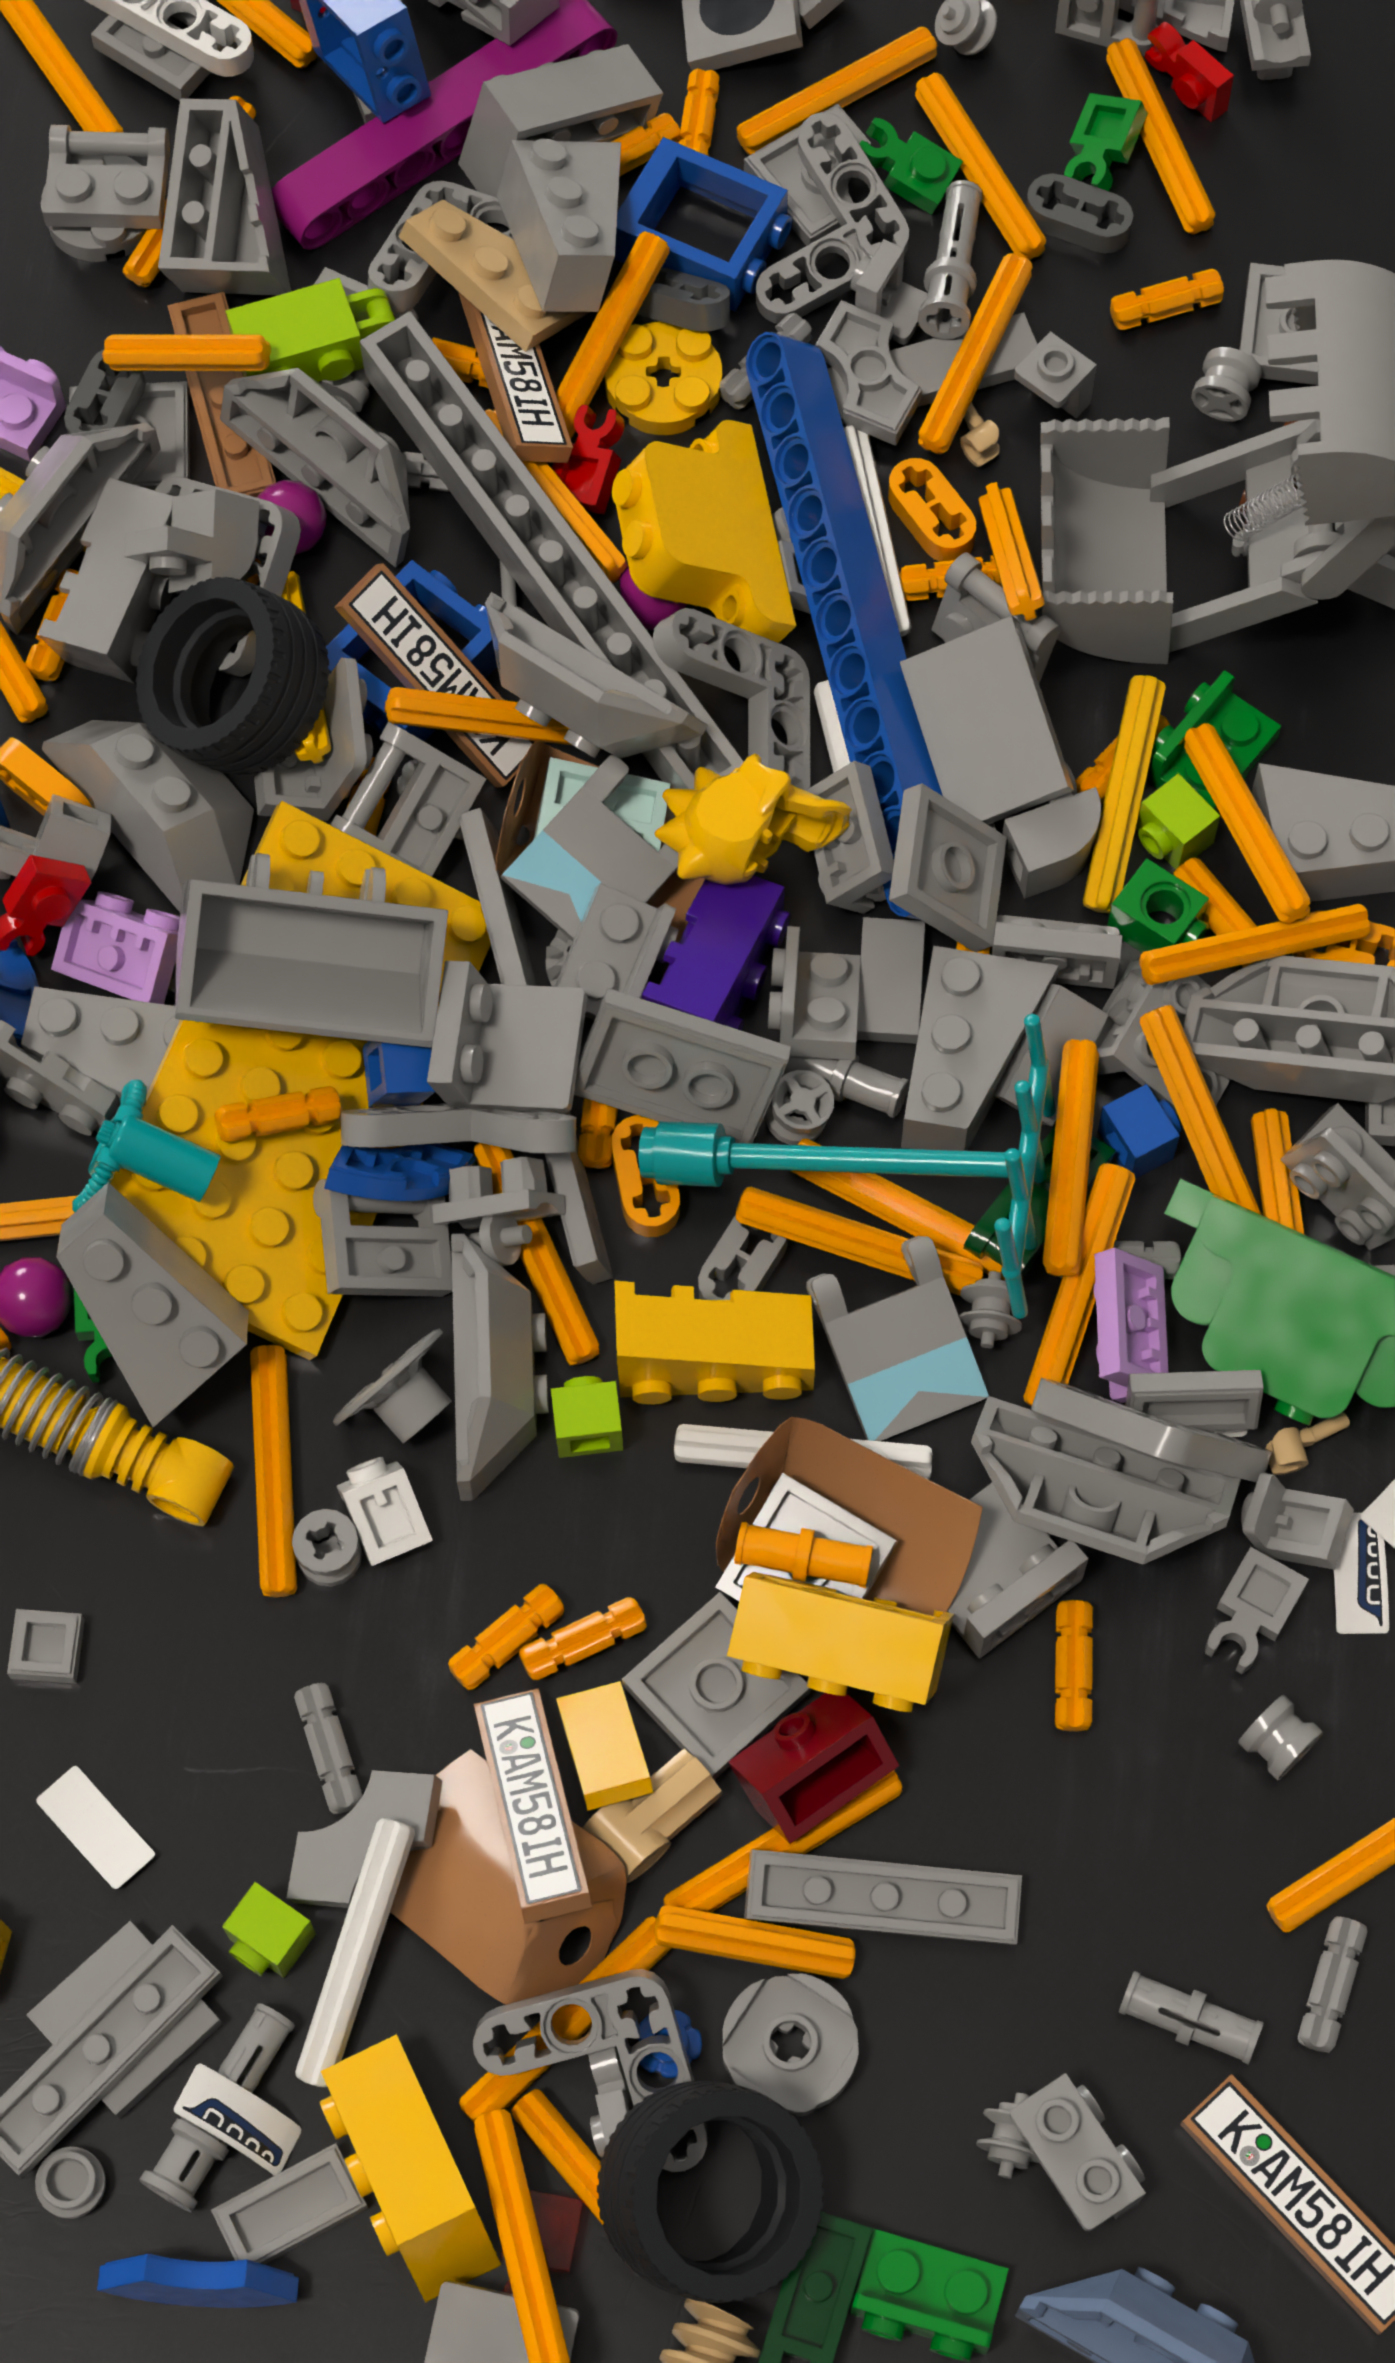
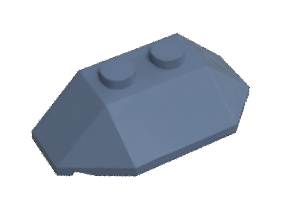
[1015,2267,1255,2363]

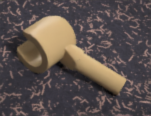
[960,402,1000,467]
[1265,1412,1350,1475]

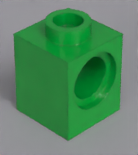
[1107,858,1210,953]

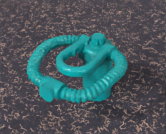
[72,1079,221,1212]

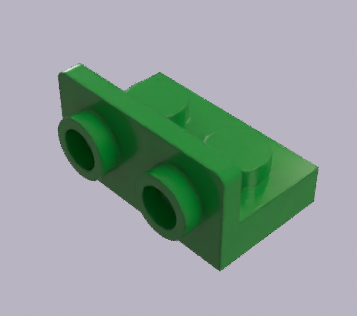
[1148,670,1281,812]
[850,2228,1009,2362]

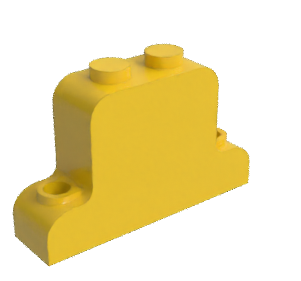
[612,420,796,643]

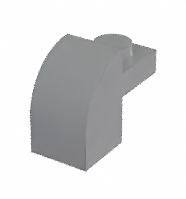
[124,489,259,594]
[1002,762,1101,899]
[0,794,111,880]

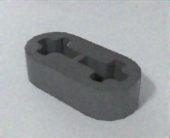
[1026,173,1134,254]
[637,267,730,331]
[64,349,146,434]

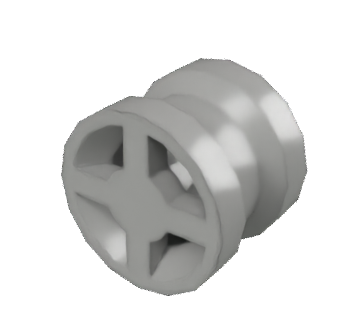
[1191,347,1262,422]
[765,1070,834,1145]
[292,1509,363,1587]
[1238,1695,1324,1781]

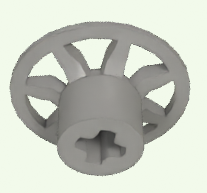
[333,1328,452,1443]

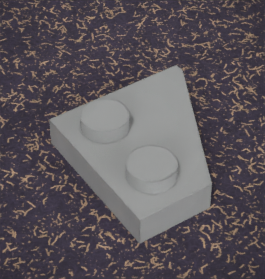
[0,1020,120,1136]

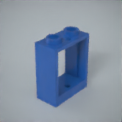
[299,0,431,123]
[614,137,793,312]
[326,560,497,742]

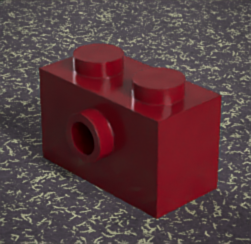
[728,1693,899,1844]

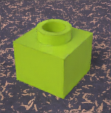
[1136,773,1220,870]
[551,1376,623,1458]
[222,1882,316,1978]

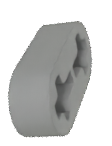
[698,1215,788,1300]

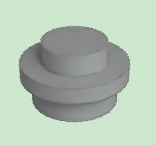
[35,2147,106,2219]

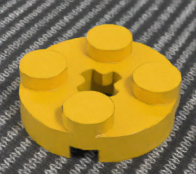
[605,321,722,435]

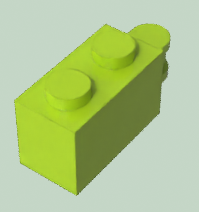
[226,278,396,382]

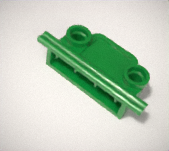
[1164,1178,1395,1426]

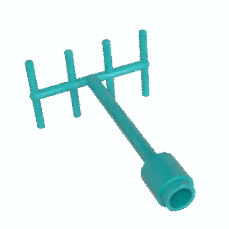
[638,1013,1056,1319]

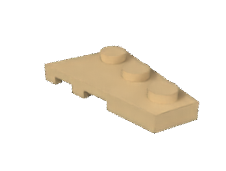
[399,200,605,352]

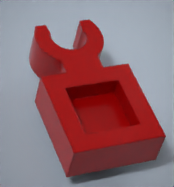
[1144,21,1234,123]
[552,404,625,515]
[0,855,91,956]

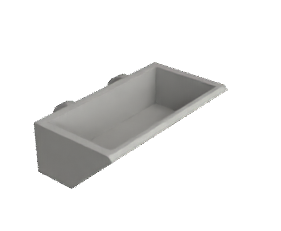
[175,853,448,1048]

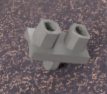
[1240,0,1311,80]
[432,1157,565,1266]

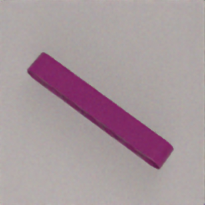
[271,0,618,250]

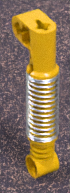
[0,1348,234,1526]

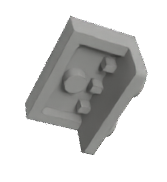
[1010,2073,1146,2231]

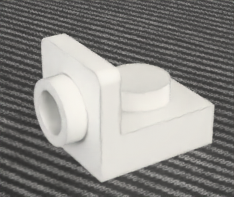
[337,1457,433,1566]

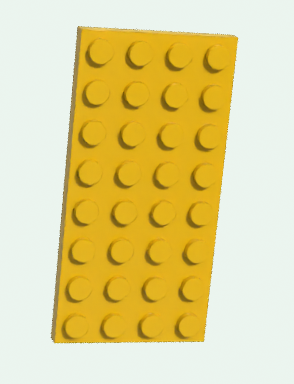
[110,801,491,1360]

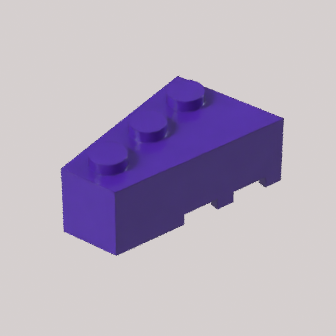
[642,875,791,1031]

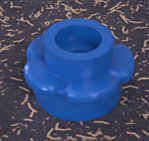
[636,2010,702,2078]

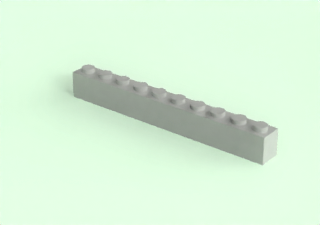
[360,311,744,789]

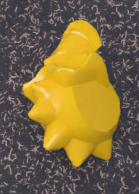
[654,753,852,885]

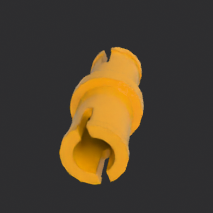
[734,1522,873,1588]

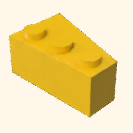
[614,1281,815,1404]
[727,1572,954,1712]
[319,2034,501,2303]

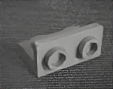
[805,761,894,914]
[554,883,678,1021]
[992,915,1122,989]
[768,926,861,1060]

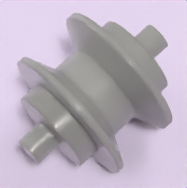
[935,0,997,56]
[959,1271,1022,1348]
[976,2093,1039,2179]

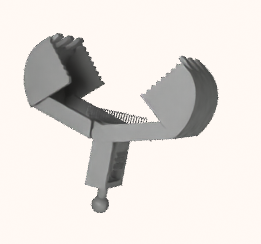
[1040,260,1395,664]

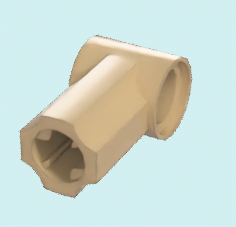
[583,1748,722,1883]

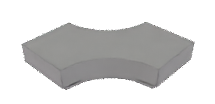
[815,300,922,446]
[286,1770,442,1908]

